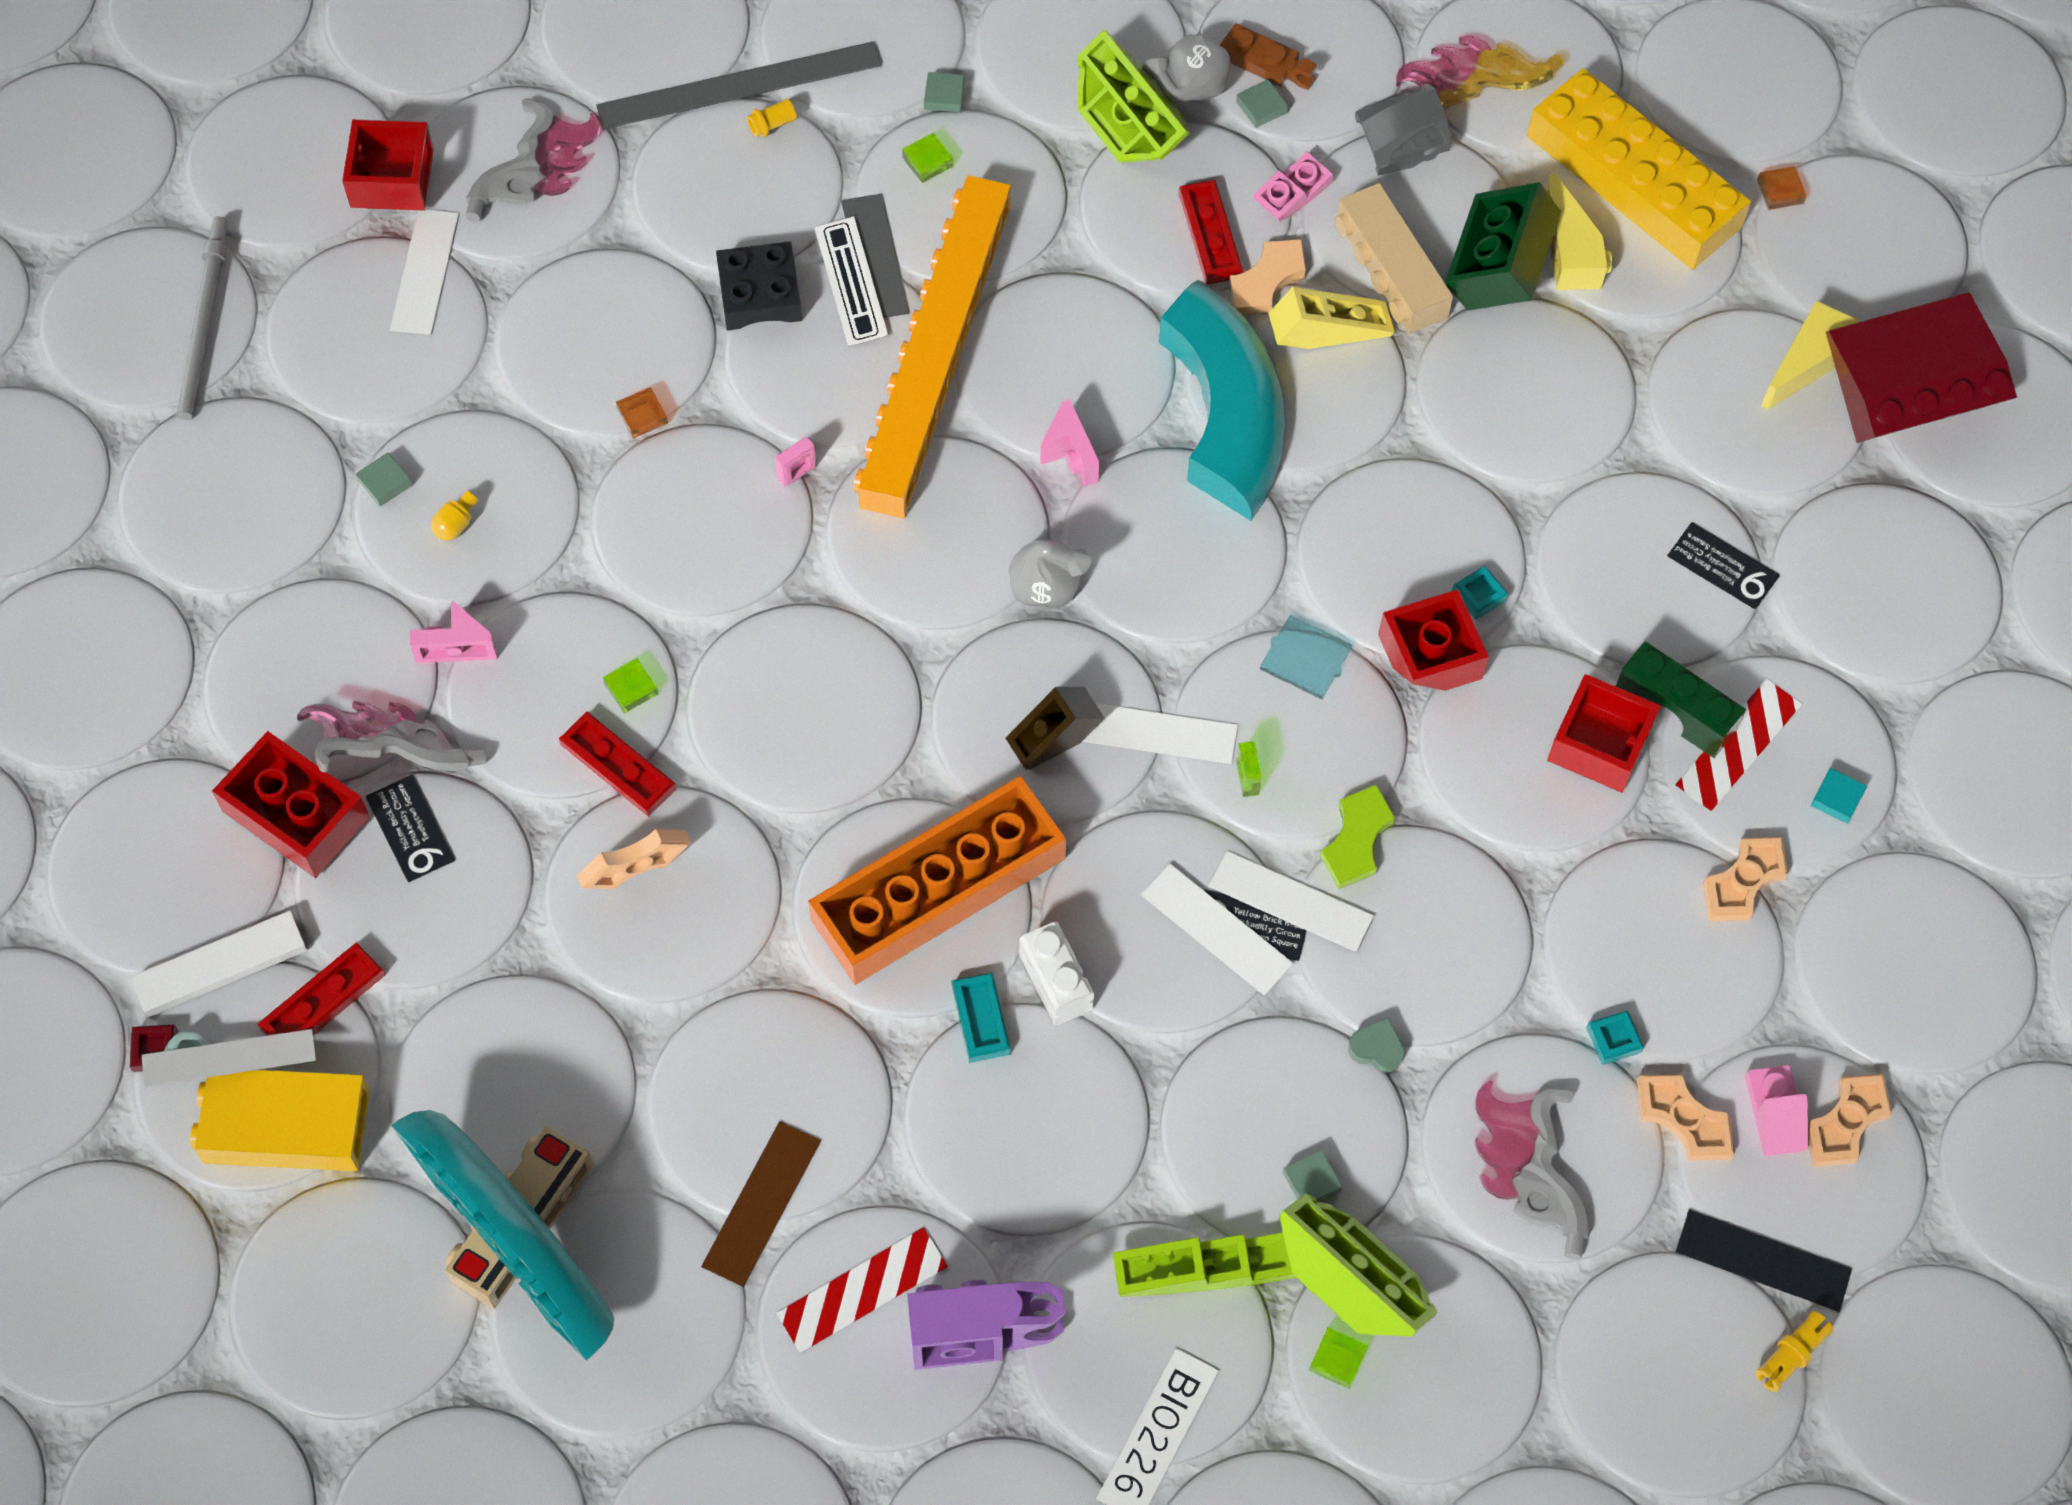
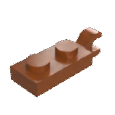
[1220,23,1317,90]

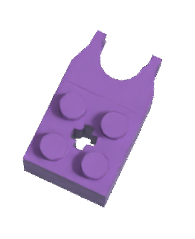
[907,1280,1065,1370]

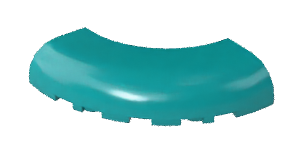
[1159,280,1285,521]
[391,1110,615,1361]

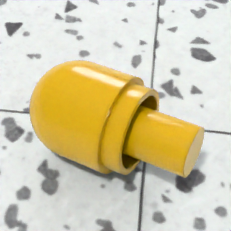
[431,491,478,541]

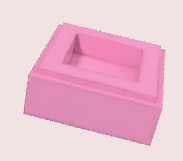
[775,437,816,486]

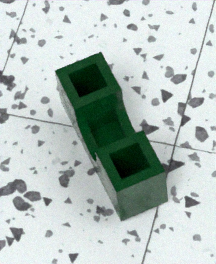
[1616,641,1746,759]

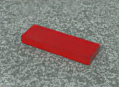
[1179,180,1243,285]
[558,711,677,817]
[257,942,386,1036]

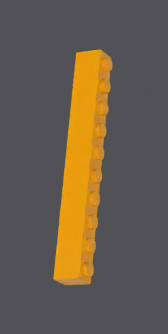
[853,175,1011,519]

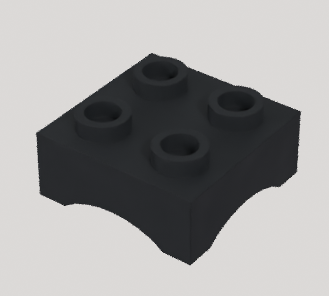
[716,241,802,331]

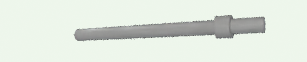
[177,216,228,420]

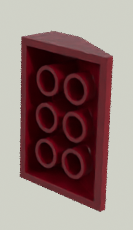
[1826,292,2017,443]

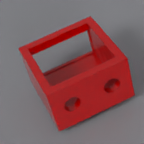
[342,119,434,211]
[1547,674,1661,793]

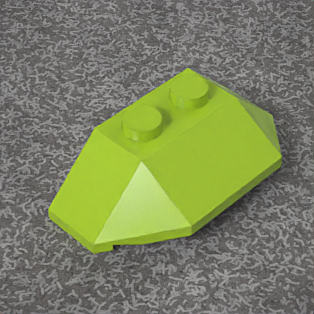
[1078,29,1190,163]
[1279,1193,1438,1337]

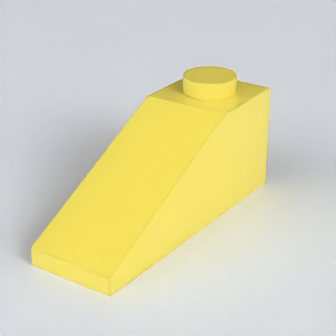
[1545,174,1612,290]
[1268,287,1395,349]
[1761,301,1858,409]

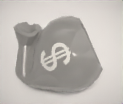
[1142,34,1231,102]
[1009,540,1092,608]

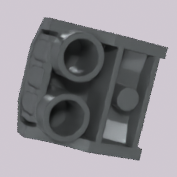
[1355,83,1452,176]

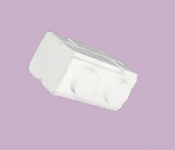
[1019,922,1094,1026]

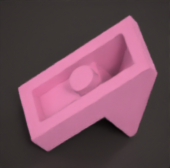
[1040,399,1099,487]
[410,601,497,663]
[1745,1065,1808,1156]

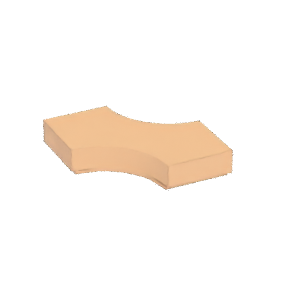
[1229,240,1305,314]
[577,829,691,889]
[1703,837,1788,921]
[1637,1074,1734,1161]
[1808,1074,1892,1167]

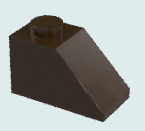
[1005,686,1105,770]

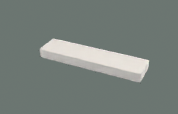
[130,911,307,1018]

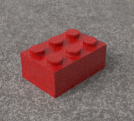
[212,731,370,879]

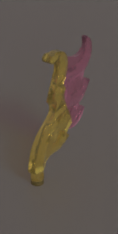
[1396,35,1564,124]

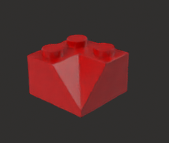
[1378,589,1489,691]

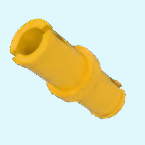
[1755,1311,1834,1392]

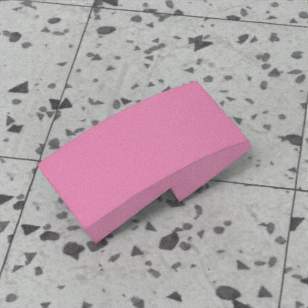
[1253,151,1334,222]

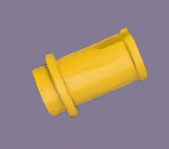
[747,98,797,137]

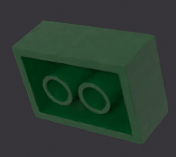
[1445,182,1561,311]

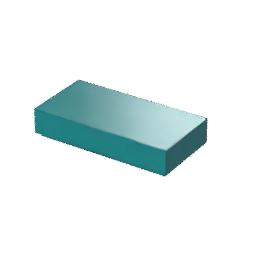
[951,972,1011,1063]

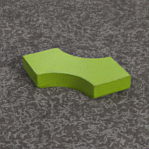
[1320,785,1395,889]

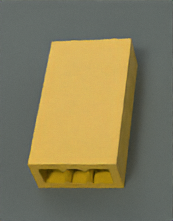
[190,1070,370,1171]

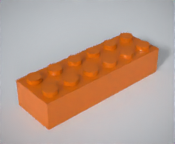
[808,776,1066,985]

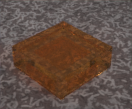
[1757,166,1807,210]
[616,387,668,438]

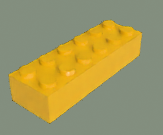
[1527,68,1751,270]

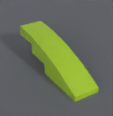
[1113,1232,1297,1297]

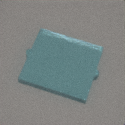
[1260,615,1352,699]

